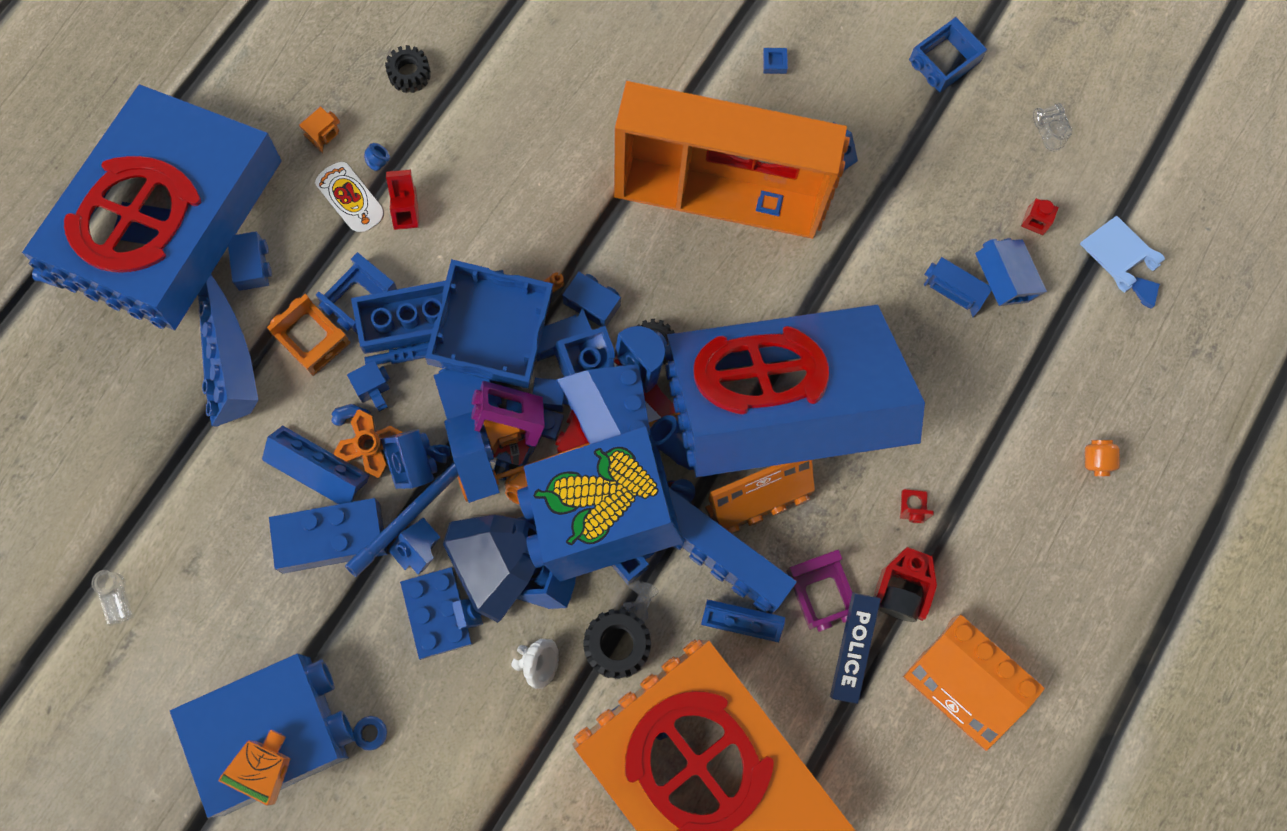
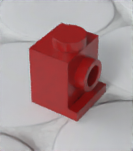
[1021,198,1059,235]

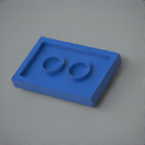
[400,567,472,660]

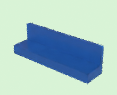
[262,425,369,504]

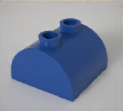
[615,326,667,393]
[381,429,437,489]

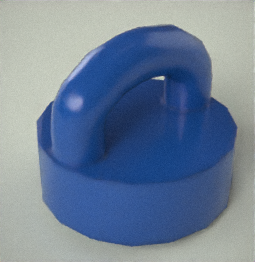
[364,143,390,171]
[670,479,695,503]

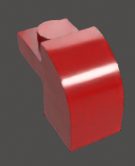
[386,169,419,230]

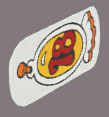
[315,162,383,232]

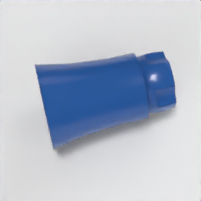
[650,415,694,470]

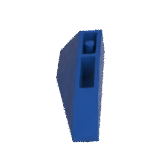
[197,274,259,427]

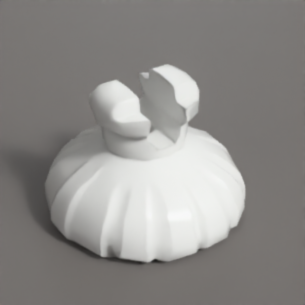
[511,639,559,689]

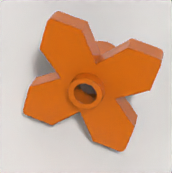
[334,410,403,478]

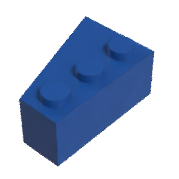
[444,412,500,503]

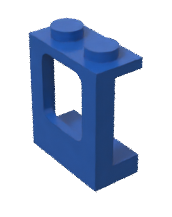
[316,252,397,334]

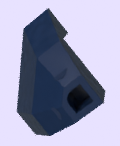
[443,514,537,623]

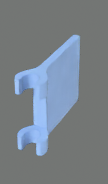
[1080,216,1165,293]

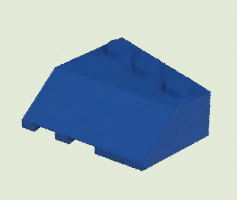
[556,364,651,444]

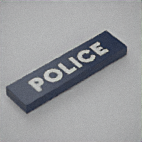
[830,592,881,704]

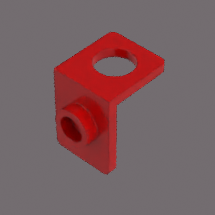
[900,489,934,523]

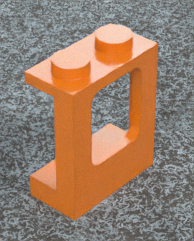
[267,294,351,376]

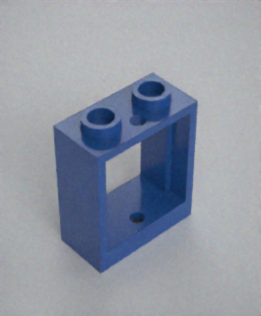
[909,17,987,92]

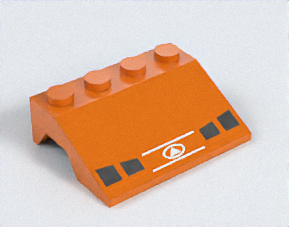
[705,460,815,534]
[903,614,1045,751]

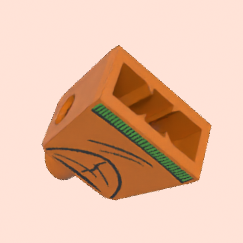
[218,730,290,805]

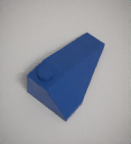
[553,326,615,377]
[517,566,576,609]

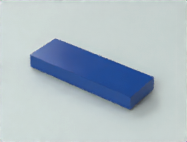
[701,599,785,643]

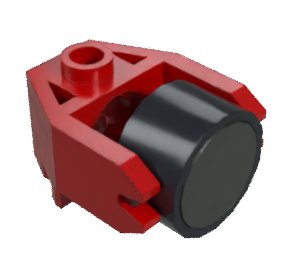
[873,547,937,622]

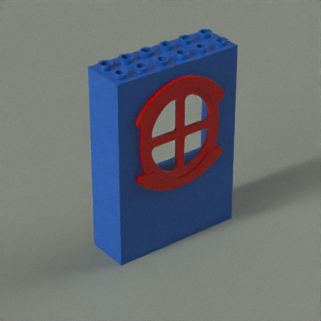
[22,84,282,331]
[664,304,925,477]

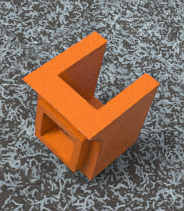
[299,106,340,154]
[483,420,525,454]

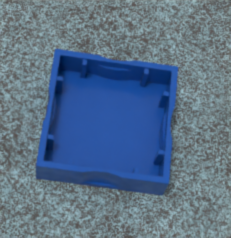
[425,259,553,389]

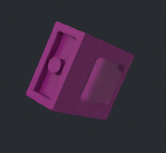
[471,381,544,447]
[786,549,852,632]

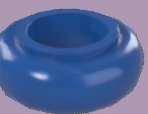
[353,716,387,751]

